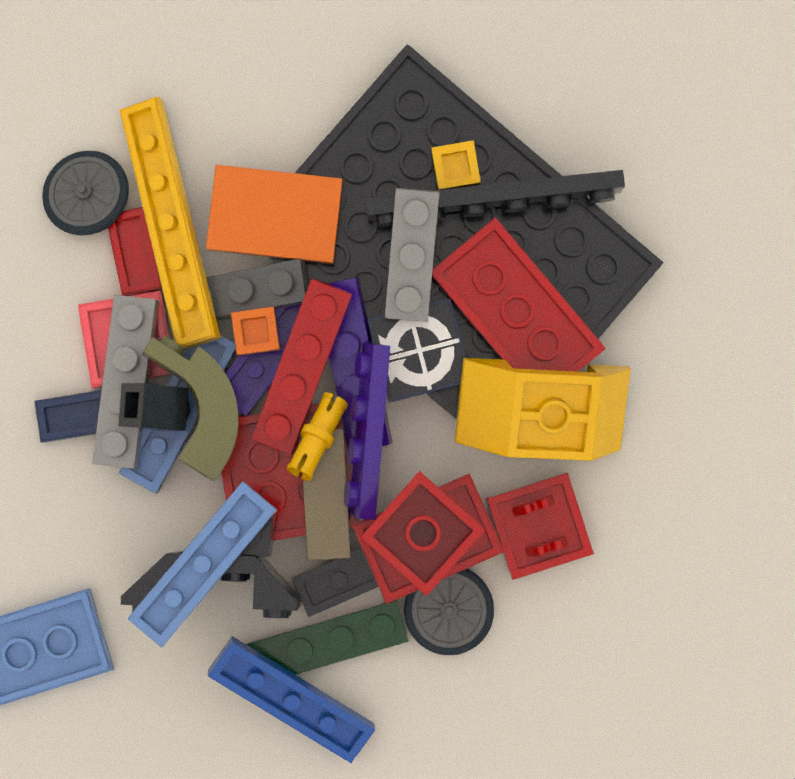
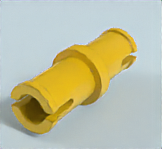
[286,392,348,481]

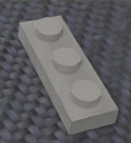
[385,188,439,322]

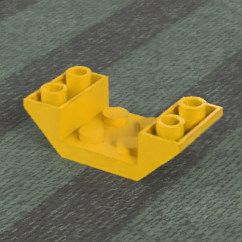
[454,358,631,461]

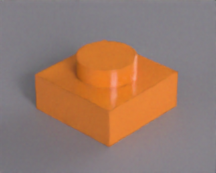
[231,307,280,356]

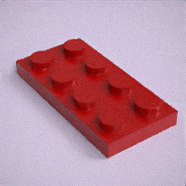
[432,217,606,372]

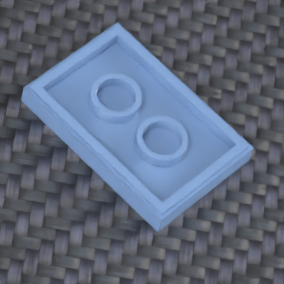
[0,588,114,705]

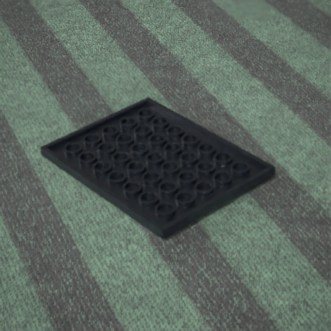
[268,44,664,455]

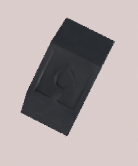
[121,551,302,618]

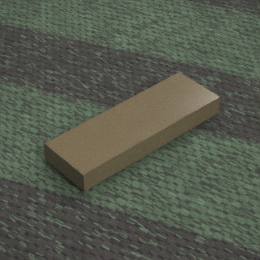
[301,429,351,560]

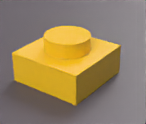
[431,140,481,190]

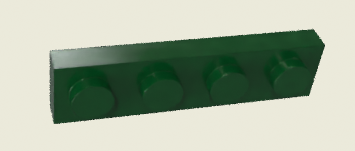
[246,600,409,675]

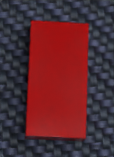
[108,207,162,296]

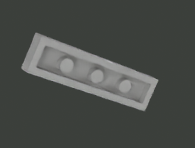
[92,295,159,469]

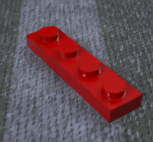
[251,278,353,455]

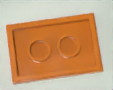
[206,165,343,264]

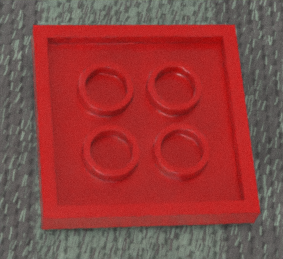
[221,400,360,541]

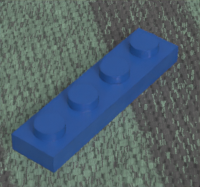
[208,636,375,763]

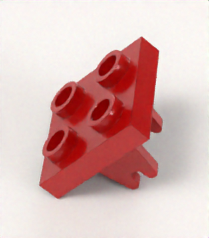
[486,473,594,580]

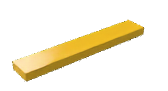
[120,96,221,350]

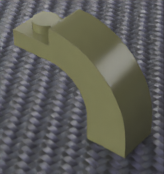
[142,336,239,481]

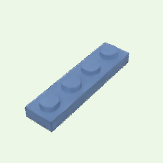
[119,335,236,494]
[127,481,277,647]

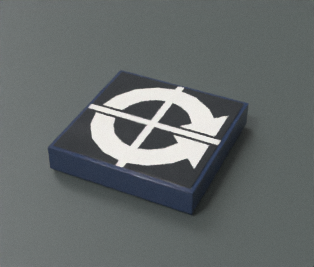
[368,299,466,403]

